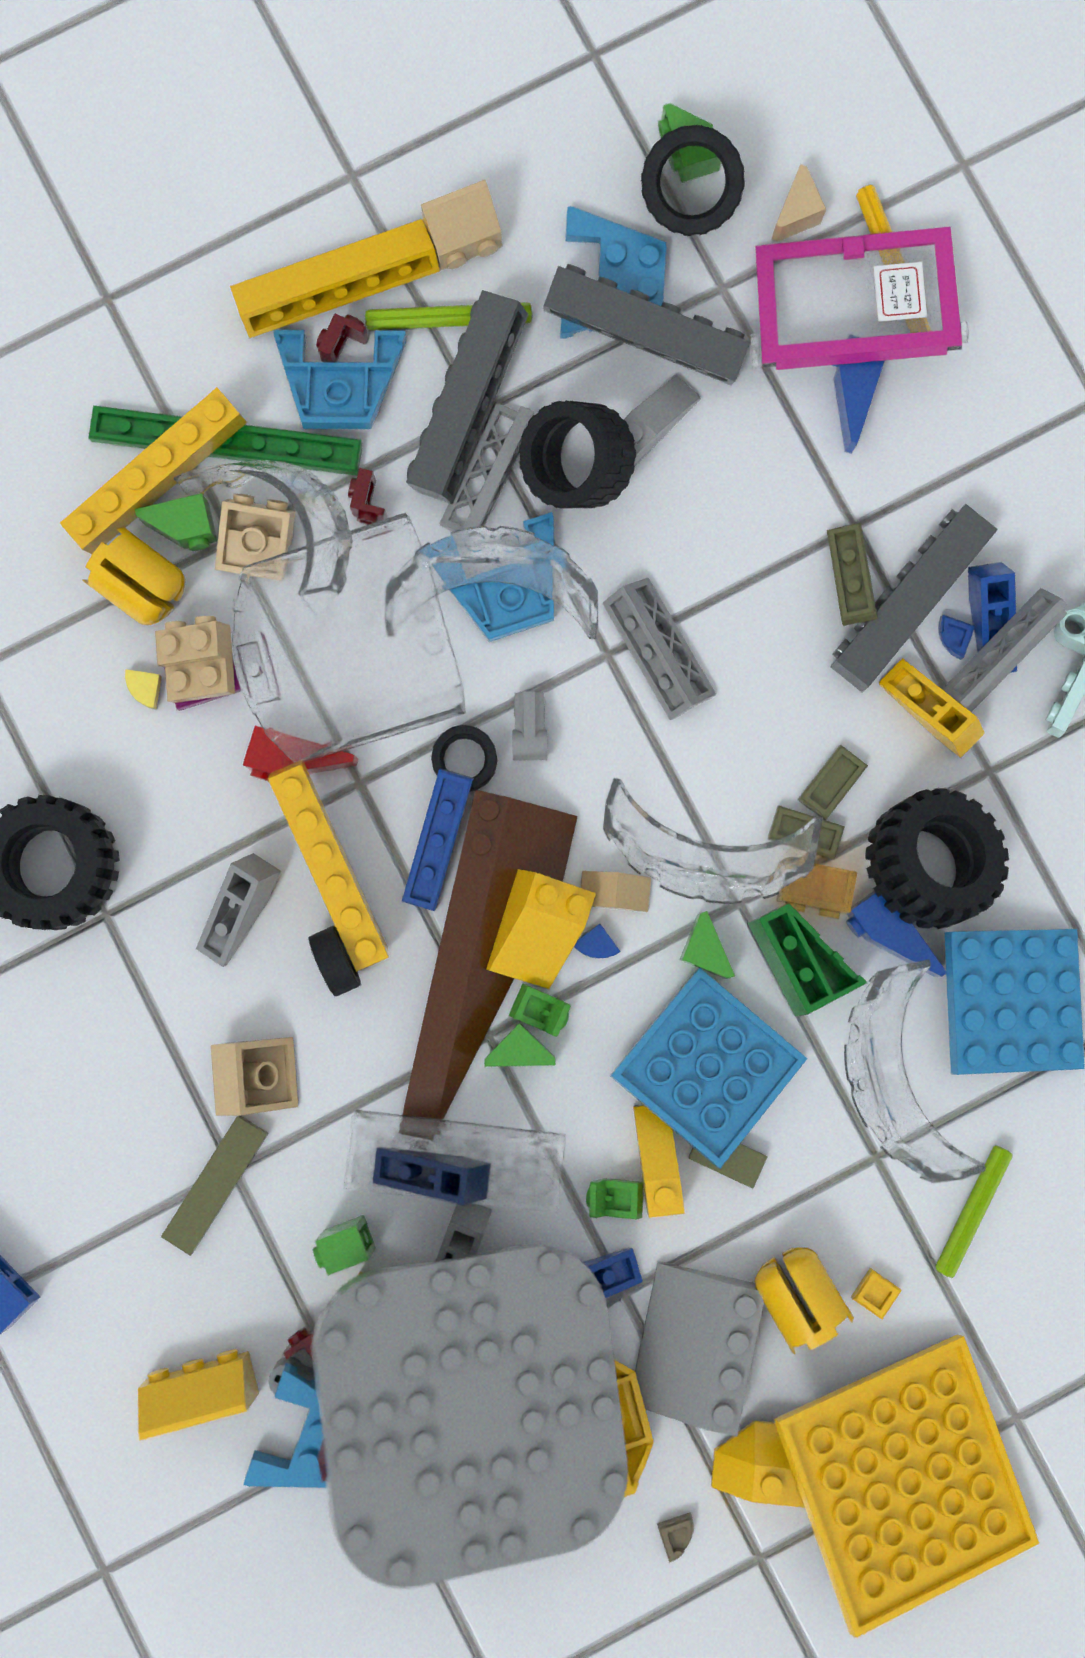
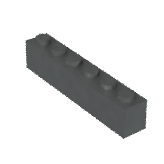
[543,264,750,385]
[406,290,529,504]
[831,504,998,692]

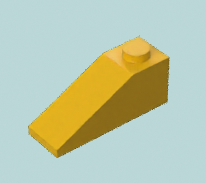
[879,658,985,758]
[633,1105,685,1218]

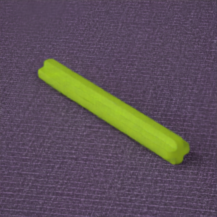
[365,302,532,330]

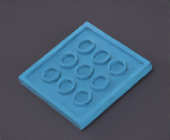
[944,929,1085,1075]
[610,968,807,1168]

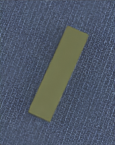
[161,1116,269,1256]

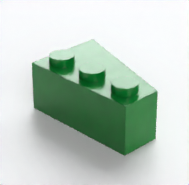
[748,903,868,1017]

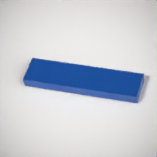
[402,768,474,911]

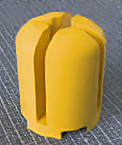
[82,527,186,625]
[755,1247,854,1354]

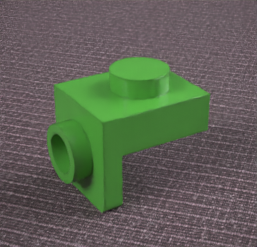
[509,983,571,1037]
[586,1178,643,1219]

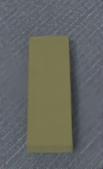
[827,523,878,626]

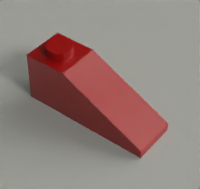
[243,725,359,782]

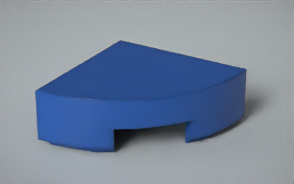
[938,614,975,660]
[574,924,621,958]

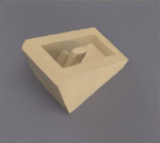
[772,164,826,242]
[581,871,651,912]

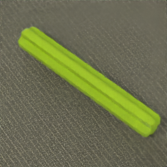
[935,1146,1013,1278]

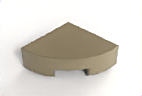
[657,1512,694,1563]

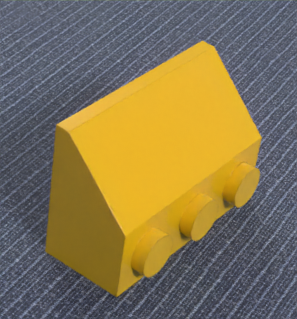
[138,1349,259,1441]

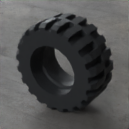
[865,788,1009,929]
[0,795,120,930]

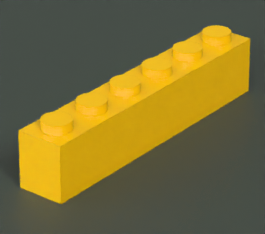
[230,219,440,339]
[60,387,247,554]
[268,759,389,972]

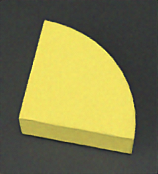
[125,669,162,710]

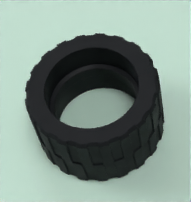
[641,125,745,236]
[519,400,636,508]

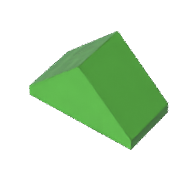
[680,911,735,979]
[484,1022,555,1067]

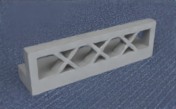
[440,403,534,542]
[603,578,717,720]
[942,588,1067,712]

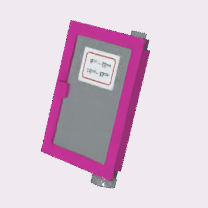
[750,226,969,370]

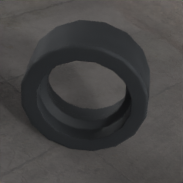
[431,725,498,792]
[308,926,361,997]

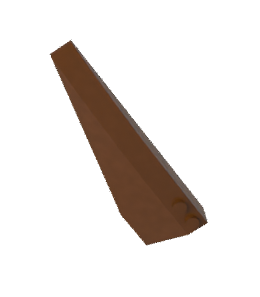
[399,790,578,1140]

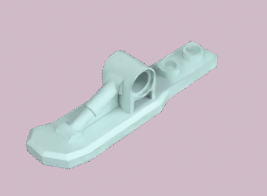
[1046,602,1085,738]

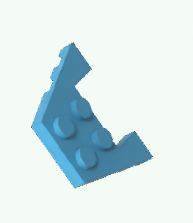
[560,206,666,338]
[274,330,406,429]
[426,512,554,642]
[243,1363,327,1488]

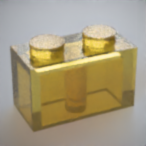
[776,859,857,919]

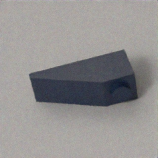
[373,1147,491,1206]

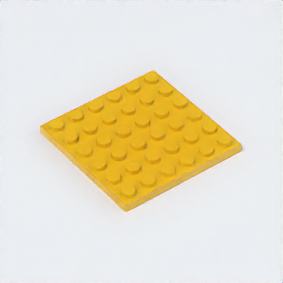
[774,1334,1040,1638]

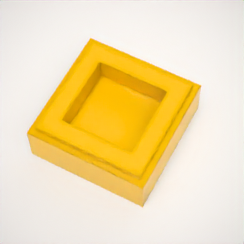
[851,1268,902,1320]

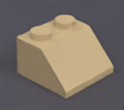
[421,180,502,270]
[211,1037,298,1116]

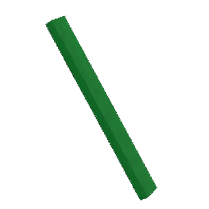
[88,405,363,476]

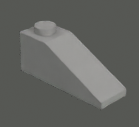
[624,375,701,466]
[196,853,281,967]
[436,1203,492,1261]

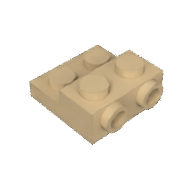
[215,494,296,581]
[155,616,235,703]

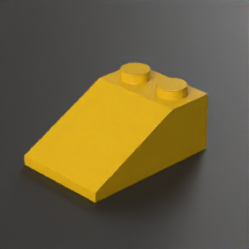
[486,869,596,989]

